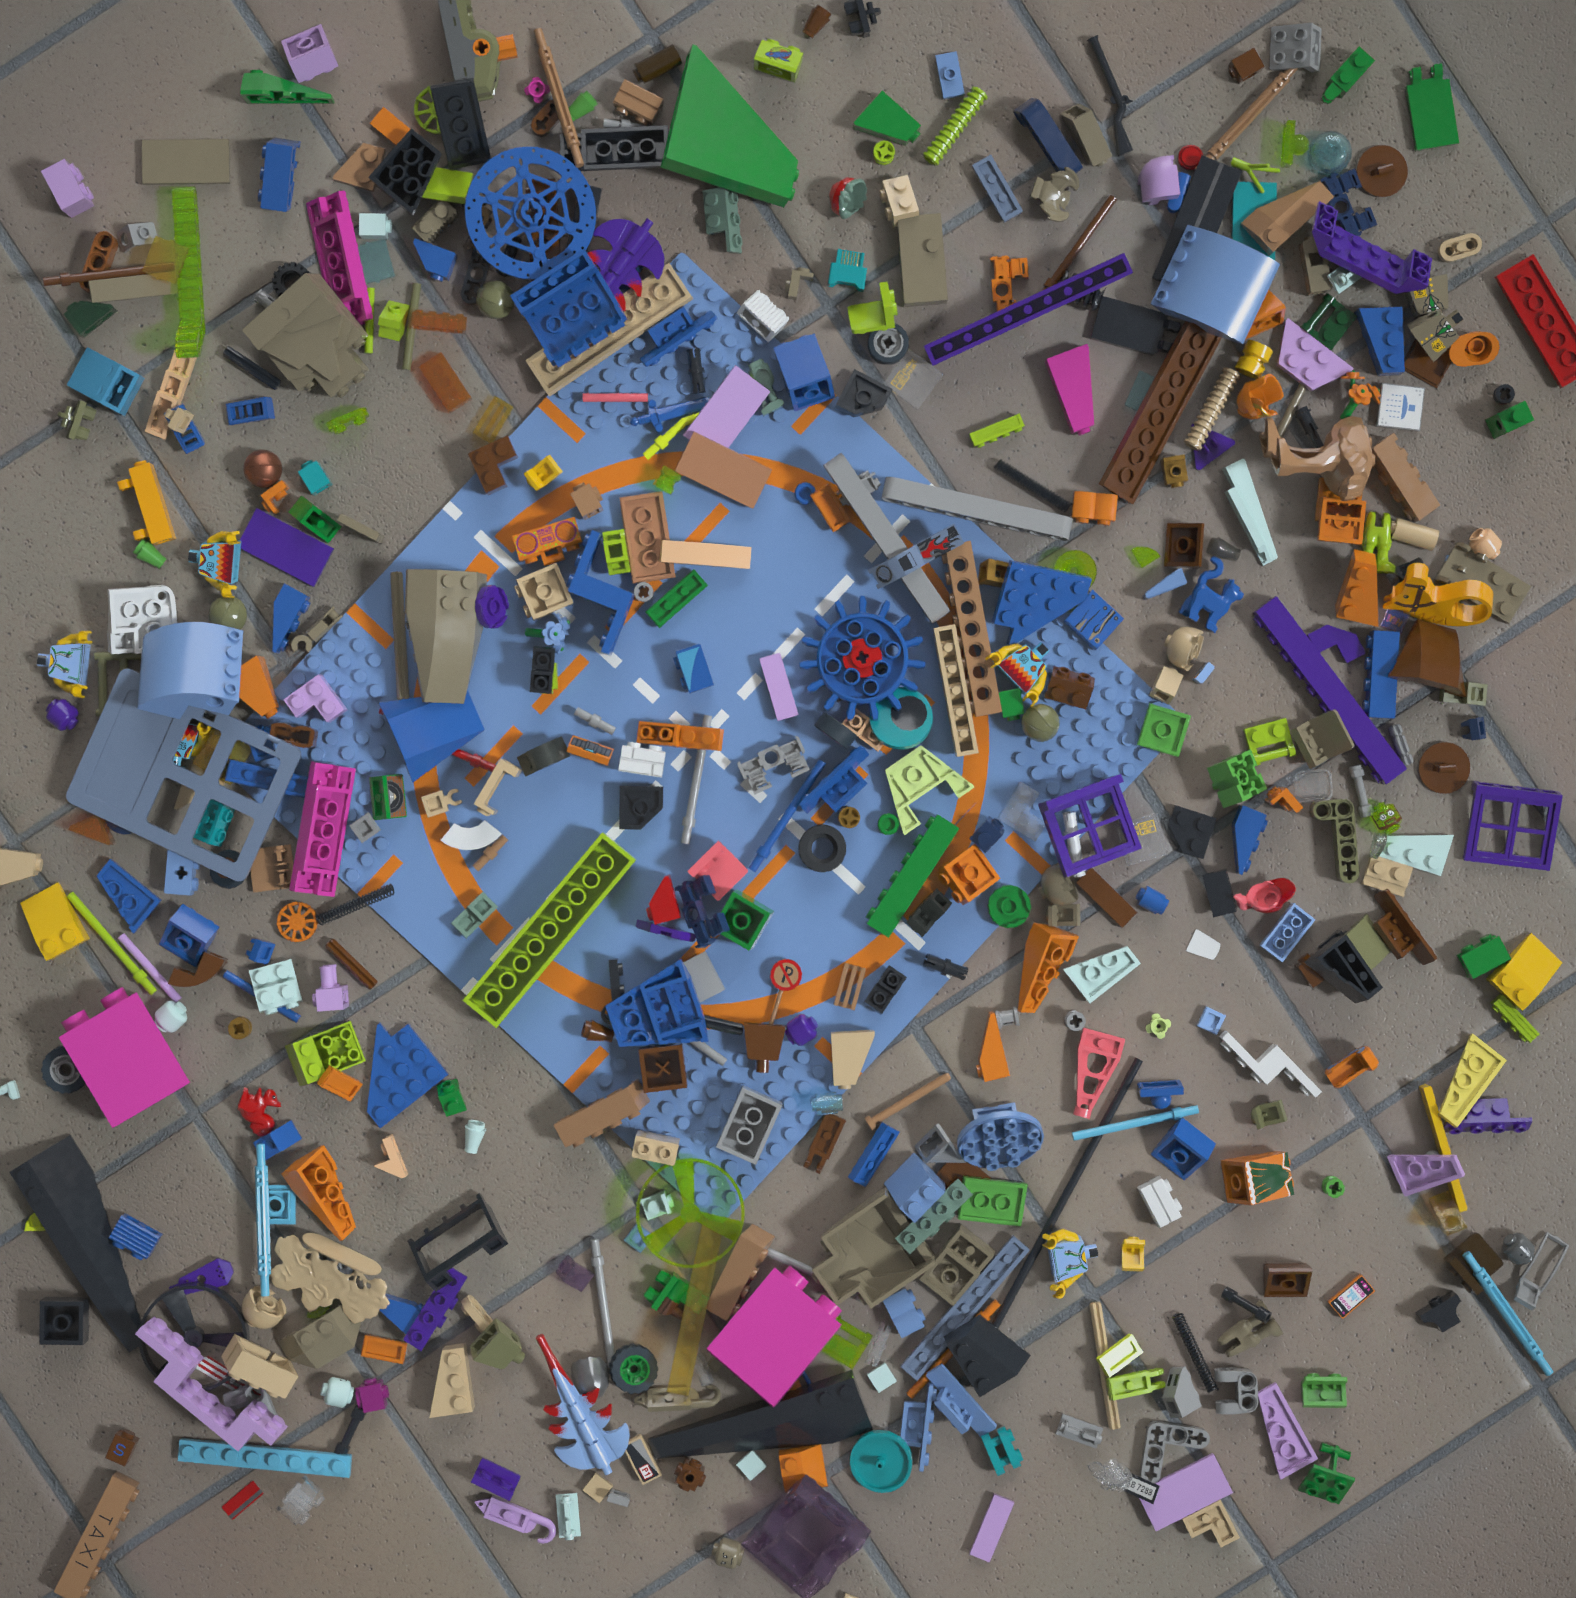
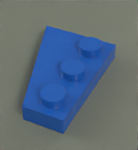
[97,859,162,934]

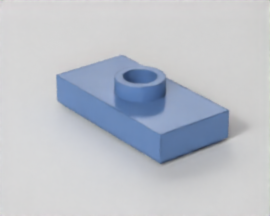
[935,51,965,100]

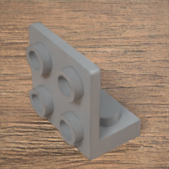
[1269,23,1322,73]

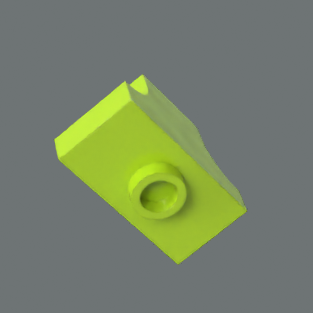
[378,300,410,341]
[602,529,631,576]

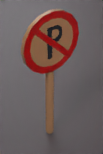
[769,959,802,1024]

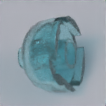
[1307,131,1352,176]

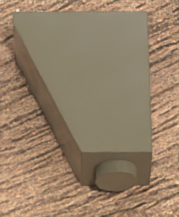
[1060,103,1112,167]

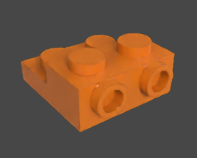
[938,844,1001,905]

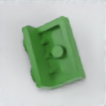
[1301,1373,1347,1408]

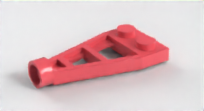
[1073,1027,1125,1119]

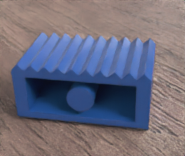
[109,1213,163,1260]

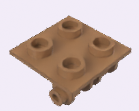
[250,844,294,893]

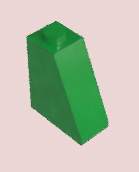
[853,90,921,146]

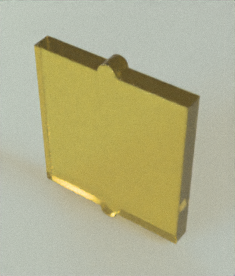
[142,236,189,284]

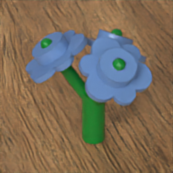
[525,612,570,654]

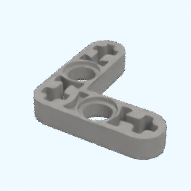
[1140,1421,1210,1483]

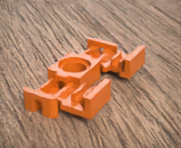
[990,255,1029,311]

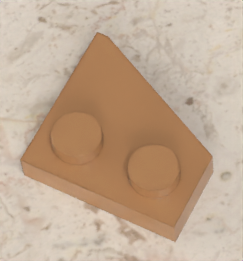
[332,143,386,192]

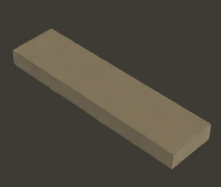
[88,271,180,303]

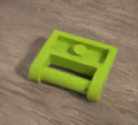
[1243,718,1296,766]

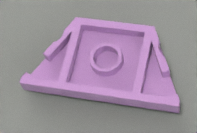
[1277,318,1354,392]

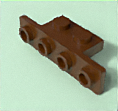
[1372,889,1437,965]

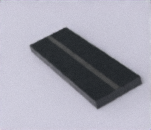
[1152,155,1242,282]

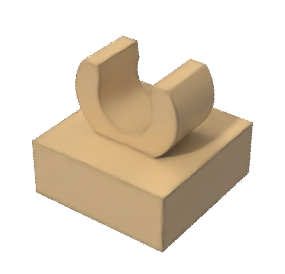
[164,407,194,434]

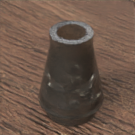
[1206,537,1241,562]

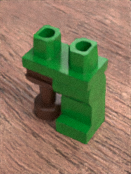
[643,1269,710,1330]

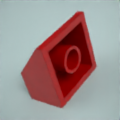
[646,874,681,925]

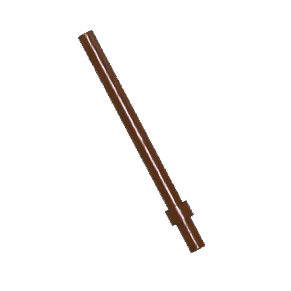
[1043,195,1117,290]
[42,262,175,286]

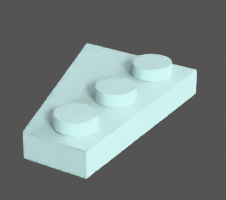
[1378,835,1454,876]
[1063,946,1141,1003]

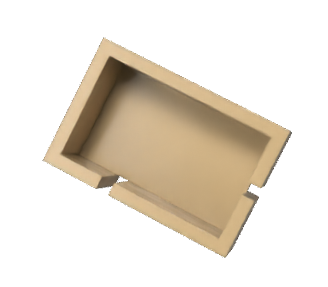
[221,1334,299,1399]

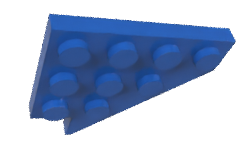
[992,560,1092,645]
[367,1022,449,1128]

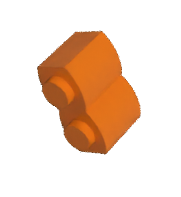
[1071,491,1118,526]

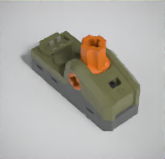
[438,0,518,102]

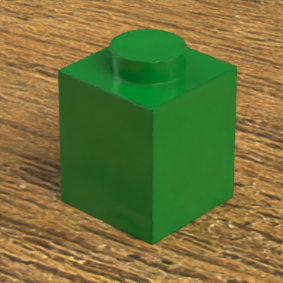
[999,688,1025,721]

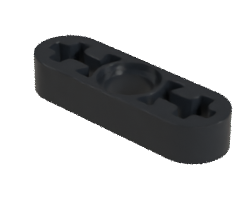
[461,246,493,305]

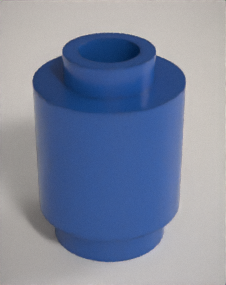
[1135,886,1169,915]

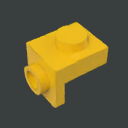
[524,455,563,491]
[1121,1237,1145,1271]

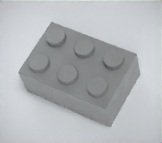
[716,1085,782,1165]

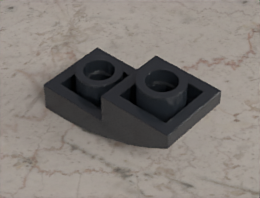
[530,646,556,694]
[863,965,907,1015]

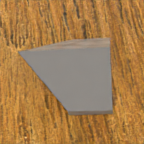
[914,1123,966,1164]

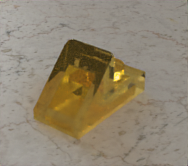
[1429,1190,1467,1236]

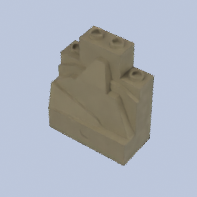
[242,273,369,398]
[811,1186,936,1309]

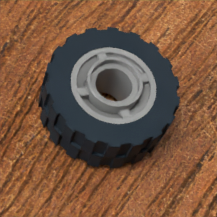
[41,1045,86,1094]

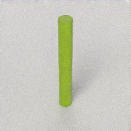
[364,287,375,354]

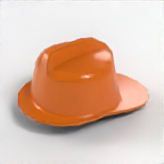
[1449,331,1500,367]

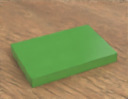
[957,1176,1028,1226]

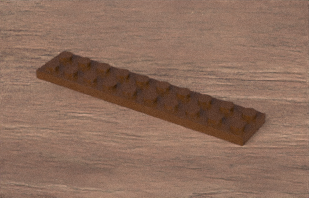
[1099,321,1222,505]

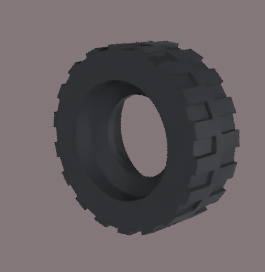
[798,824,846,872]

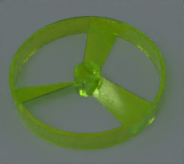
[636,1158,745,1268]

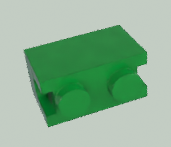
[1456,934,1511,979]

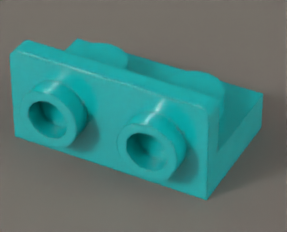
[193,799,235,847]

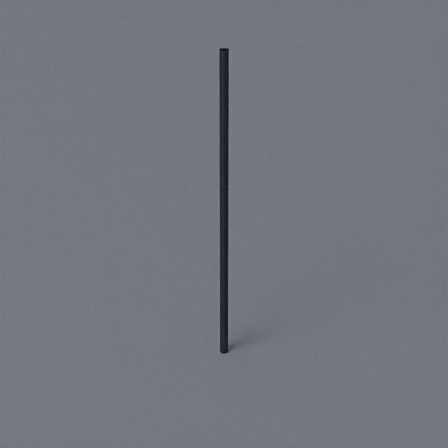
[992,1057,1143,1329]

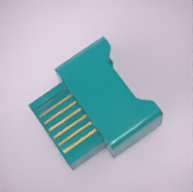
[827,249,867,292]

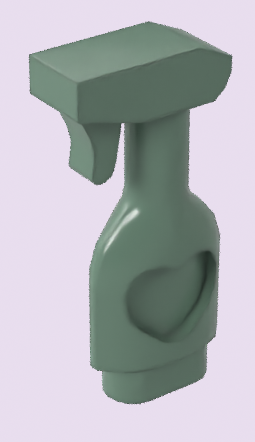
[748,359,784,417]

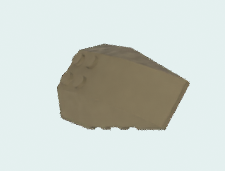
[405,569,487,704]

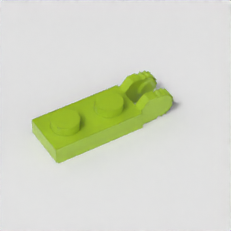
[1106,1368,1166,1401]

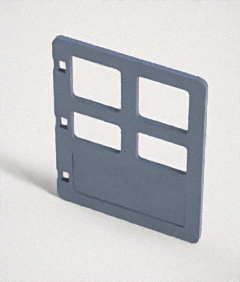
[66,668,301,881]

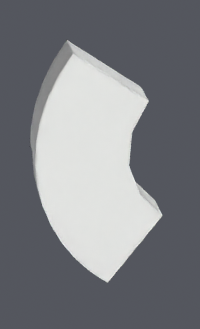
[441,820,502,850]

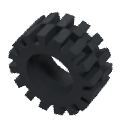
[272,262,310,296]

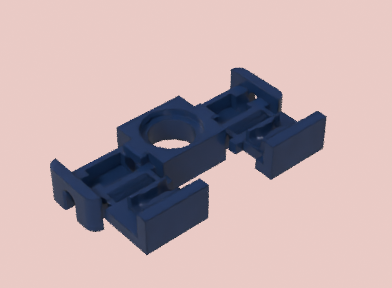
[1320,168,1378,236]
[674,875,730,948]

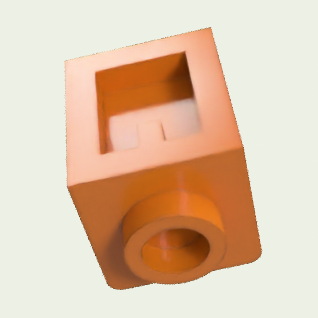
[261,480,290,514]

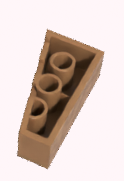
[1371,433,1440,522]
[554,1079,650,1148]
[705,1224,775,1321]

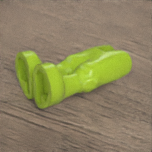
[1361,511,1395,574]

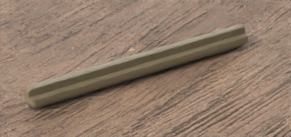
[390,571,409,700]

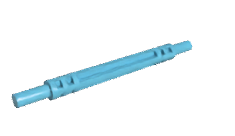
[255,1143,271,1296]
[1463,1251,1554,1376]

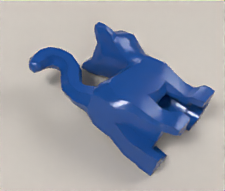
[1178,557,1244,633]

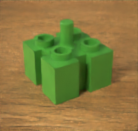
[1207,749,1267,808]

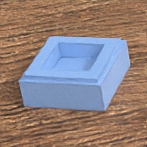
[1192,662,1215,684]
[1197,1006,1226,1035]

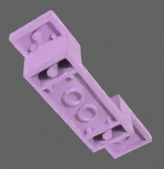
[135,1316,288,1451]

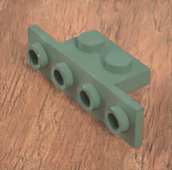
[703,187,742,254]
[895,1179,973,1254]

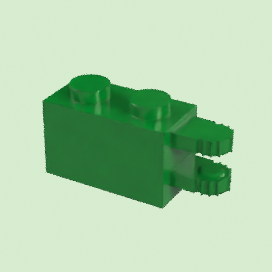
[1321,46,1375,105]

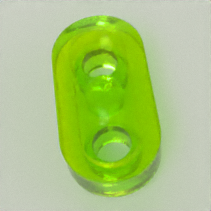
[326,407,370,434]

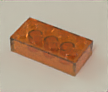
[410,310,467,334]
[419,352,472,413]

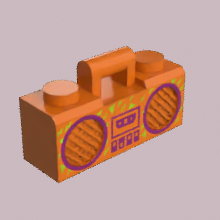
[512,517,583,566]

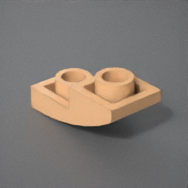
[842,708,884,752]

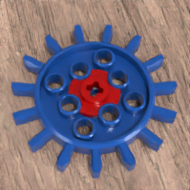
[799,596,926,721]

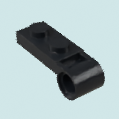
[601,958,625,1024]

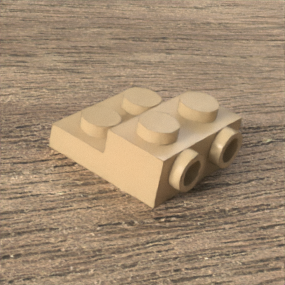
[514,563,573,621]

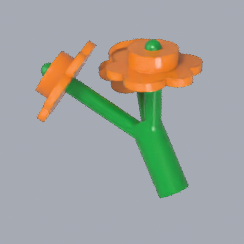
[1340,370,1381,419]

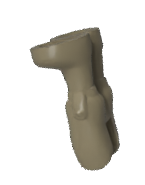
[1217,1299,1284,1357]

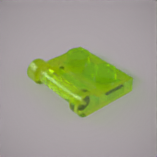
[822,1315,873,1370]

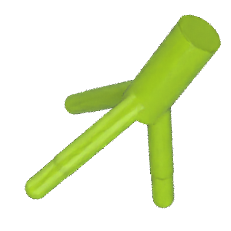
[1231,157,1280,193]

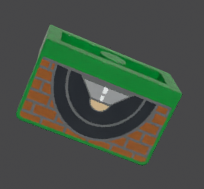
[369,774,407,820]

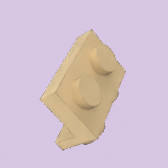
[879,175,919,228]

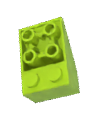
[285,1021,366,1086]

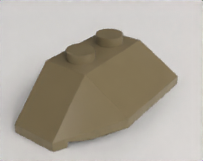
[278,1304,361,1369]

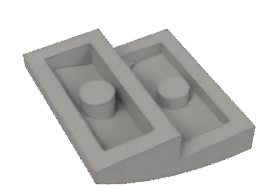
[683,951,725,1003]

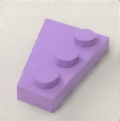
[1387,1155,1465,1197]

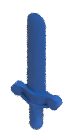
[630,397,710,433]

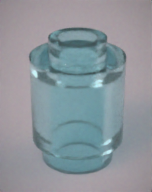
[811,1092,843,1116]

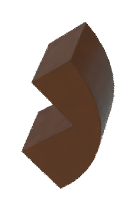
[168,951,228,987]

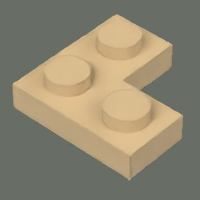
[1182,1500,1240,1547]

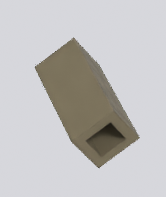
[1299,236,1332,296]

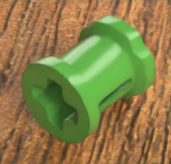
[1322,1176,1345,1198]

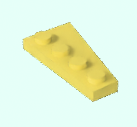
[1438,1033,1507,1128]

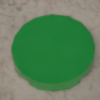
[987,885,1031,928]

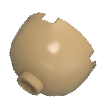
[1164,627,1204,671]
[242,1286,286,1329]

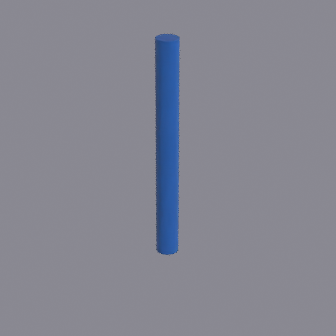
[223,970,301,1023]

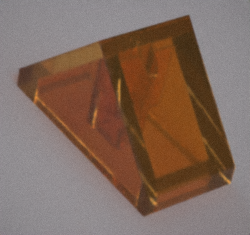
[68,815,115,845]

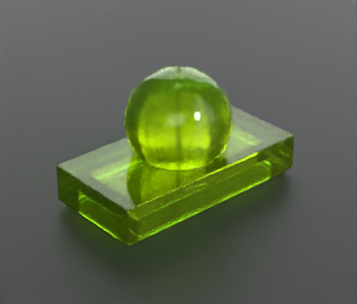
[1280,120,1309,168]

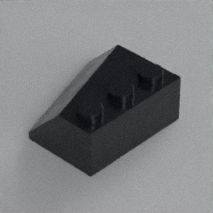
[943,1314,1031,1398]

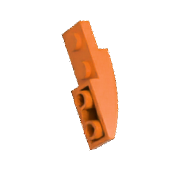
[636,721,724,751]

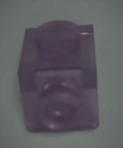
[556,1255,594,1292]

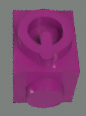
[355,1377,389,1413]

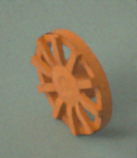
[277,901,318,942]

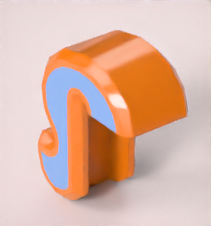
[1325,1046,1379,1089]

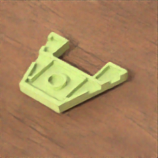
[885,745,974,835]

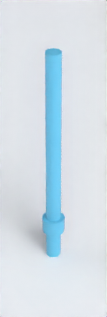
[1072,1105,1199,1141]

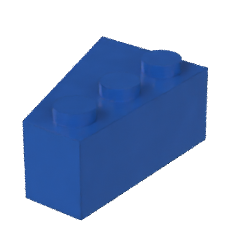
[258,138,301,212]
[1354,307,1405,376]

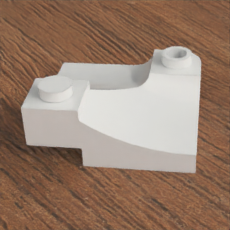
[107,585,177,654]

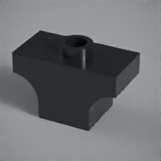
[1415,1291,1461,1333]

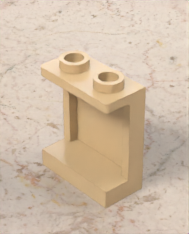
[474,759,522,816]
[632,1130,680,1166]

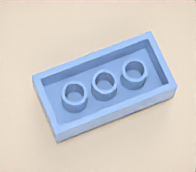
[1259,903,1315,962]

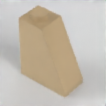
[0,848,43,886]
[831,1030,875,1089]

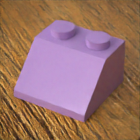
[281,24,338,83]

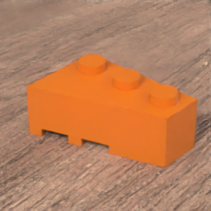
[1335,549,1378,627]

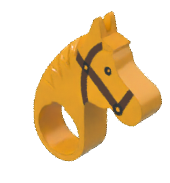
[1383,563,1493,627]

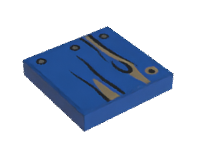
[1063,589,1124,650]

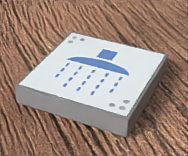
[1376,383,1425,432]

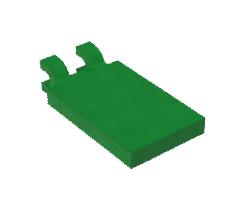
[1405,63,1459,152]

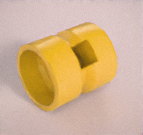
[1235,340,1273,379]

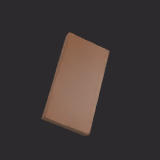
[675,431,772,509]
[619,491,676,584]

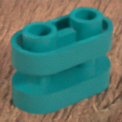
[981,1426,1023,1476]

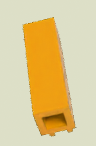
[117,460,176,545]

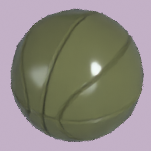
[476,281,514,319]
[208,596,247,630]
[1021,704,1060,742]

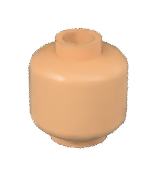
[1469,528,1502,560]

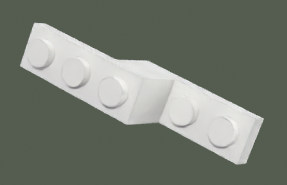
[1219,1031,1322,1098]

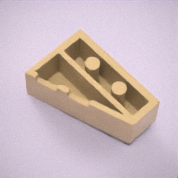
[429,1343,475,1418]

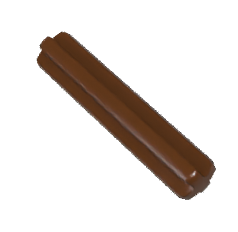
[325,939,378,990]

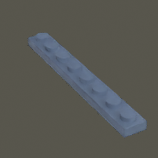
[900,1235,1030,1381]

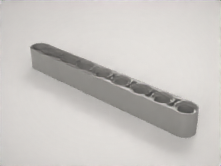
[823,453,950,624]
[881,477,1073,541]

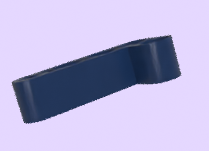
[1013,98,1083,173]

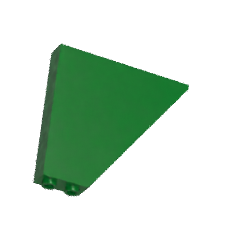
[661,44,799,208]

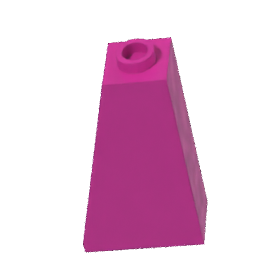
[1045,344,1094,436]

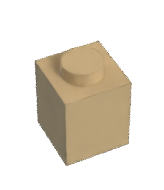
[1149,666,1184,705]

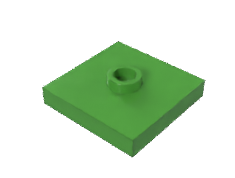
[1136,703,1191,757]

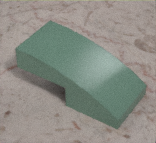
[451,892,498,939]

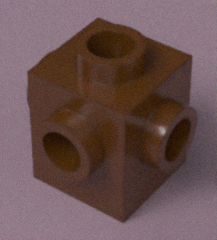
[674,1457,706,1492]

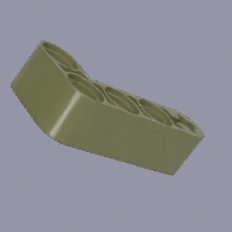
[1309,799,1359,883]

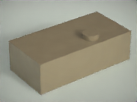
[897,213,948,307]

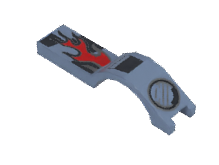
[868,524,964,589]

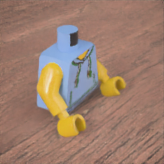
[37,631,92,698]
[1042,1229,1098,1299]

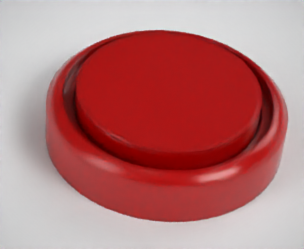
[1178,145,1203,170]

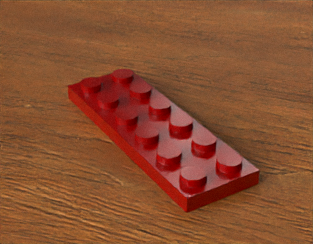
[1494,254,1576,389]

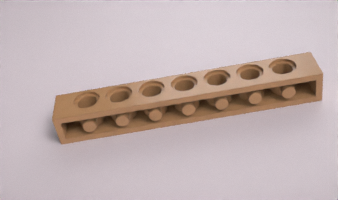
[941,541,1002,717]

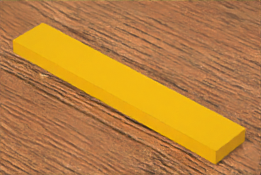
[1419,1084,1467,1212]

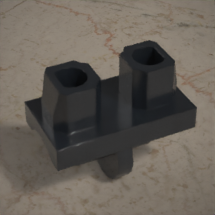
[843,0,881,38]

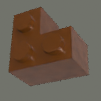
[468,435,518,496]

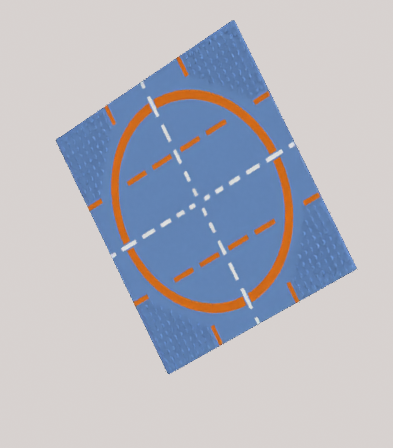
[224,253,1175,1226]

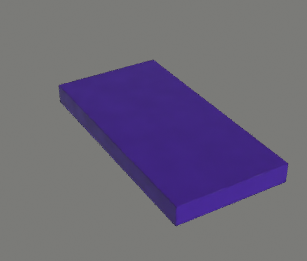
[240,508,334,587]

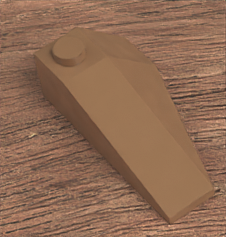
[1241,181,1334,256]

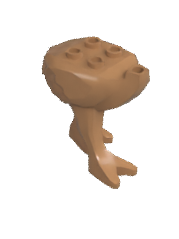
[1259,416,1375,501]

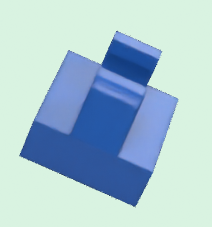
[246,939,276,964]

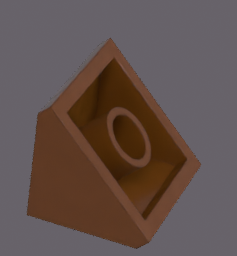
[1164,523,1204,569]
[1263,1263,1313,1297]

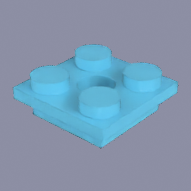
[268,1185,296,1224]

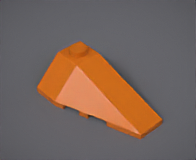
[1018,923,1079,1013]
[282,1145,356,1241]

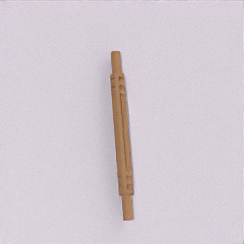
[534,28,584,168]
[1194,68,1299,170]

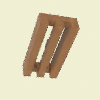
[834,963,866,1011]

